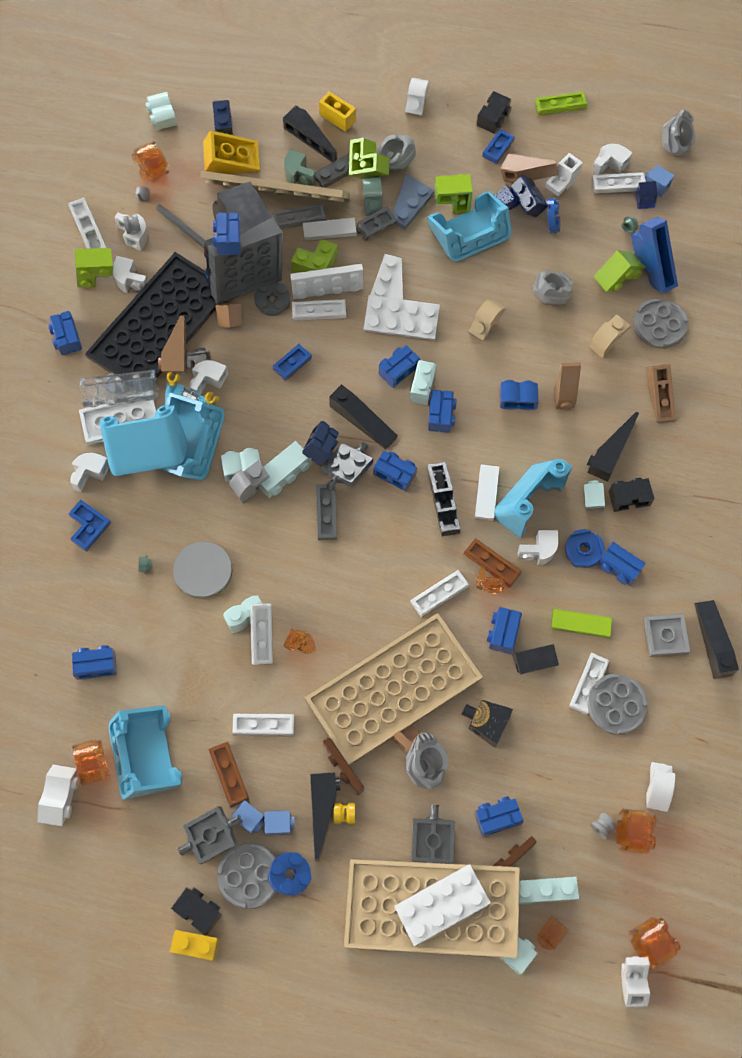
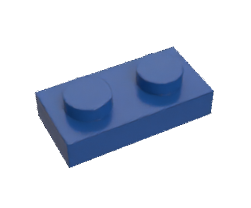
[482,129,515,164]
[273,344,312,381]

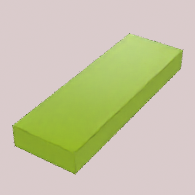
[534,91,588,116]
[551,609,612,638]

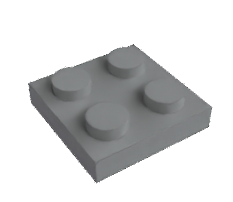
[643,614,690,657]

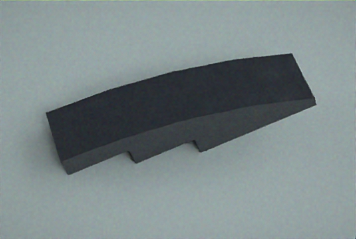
[427,462,460,536]

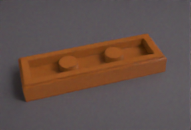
[464,538,522,588]
[209,741,250,807]

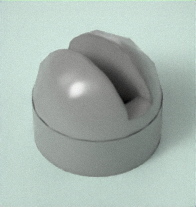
[135,187,149,201]

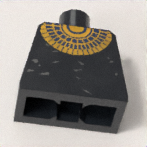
[461,700,513,748]

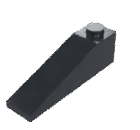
[283,105,337,162]
[329,384,398,450]
[587,412,639,482]
[694,600,739,679]
[310,772,340,861]

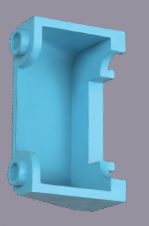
[427,191,512,262]
[160,392,225,480]
[100,405,188,476]
[494,459,573,538]
[109,705,182,800]

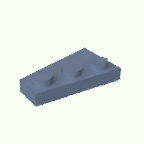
[393,174,435,230]

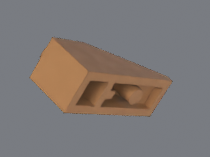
[158,316,186,374]
[554,362,581,410]
[646,364,676,422]

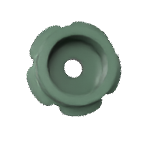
[622,217,639,233]
[138,555,151,574]

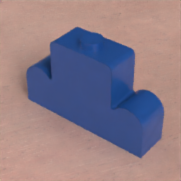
[631,217,678,293]

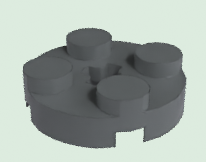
[254,282,290,316]

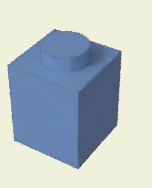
[645,165,674,197]
[231,800,265,835]
[265,811,295,836]

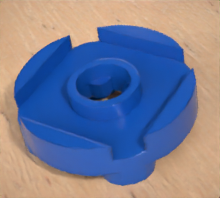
[547,198,561,234]
[565,529,604,568]
[268,852,311,897]

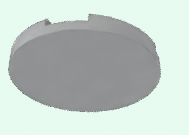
[633,298,688,348]
[173,542,232,599]
[587,673,648,734]
[217,843,276,909]

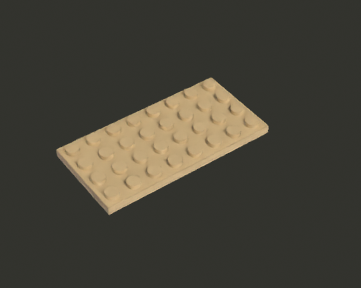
[200,171,350,202]
[305,613,483,766]
[344,859,520,958]

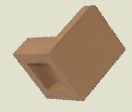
[216,303,243,328]
[393,725,424,754]

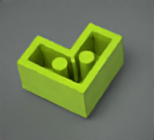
[349,138,389,179]
[434,174,473,214]
[291,239,338,273]
[74,248,113,288]
[593,250,645,292]

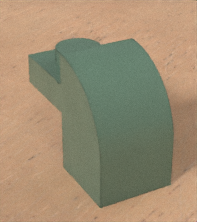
[284,149,316,186]
[362,177,383,215]

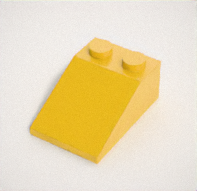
[203,130,260,174]

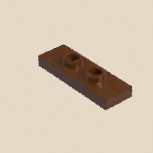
[323,737,364,795]
[493,836,537,867]

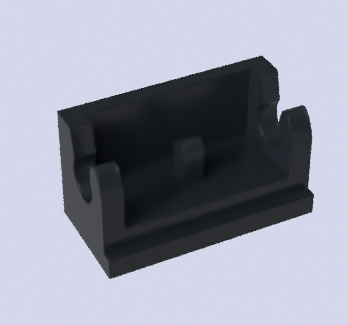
[512,644,559,675]

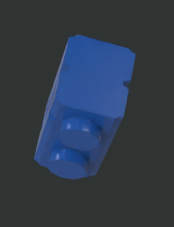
[213,213,240,255]
[48,311,82,355]
[379,345,421,388]
[428,390,457,433]
[373,451,417,491]
[598,542,646,586]
[486,607,522,654]
[72,645,117,680]
[475,796,524,837]

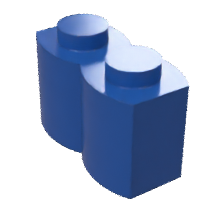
[500,380,539,410]

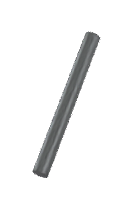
[156,204,205,248]

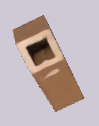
[501,153,559,183]

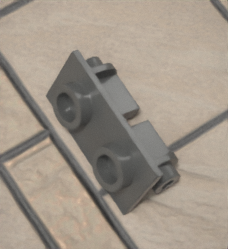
[186,348,211,368]

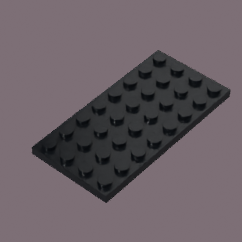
[85,252,221,394]

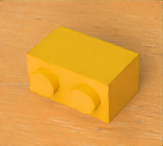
[319,91,356,132]
[170,930,220,962]

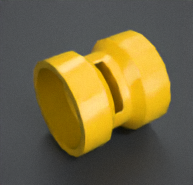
[334,803,355,824]

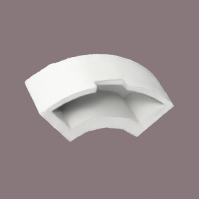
[37,765,79,826]

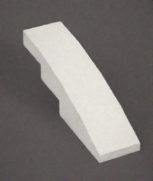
[68,198,106,249]

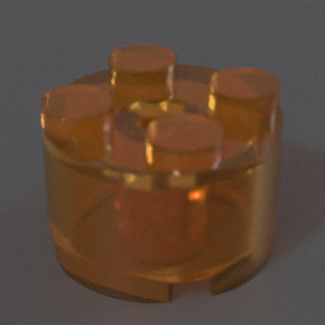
[131,141,169,182]
[72,739,110,786]
[616,809,656,854]
[629,917,681,970]

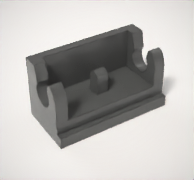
[356,206,397,241]

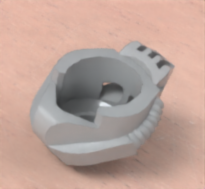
[662,109,696,156]
[376,134,416,171]
[533,270,574,305]
[405,732,449,789]

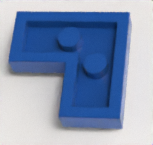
[68,499,111,552]

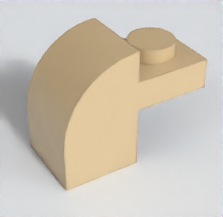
[468,299,506,340]
[589,314,630,358]

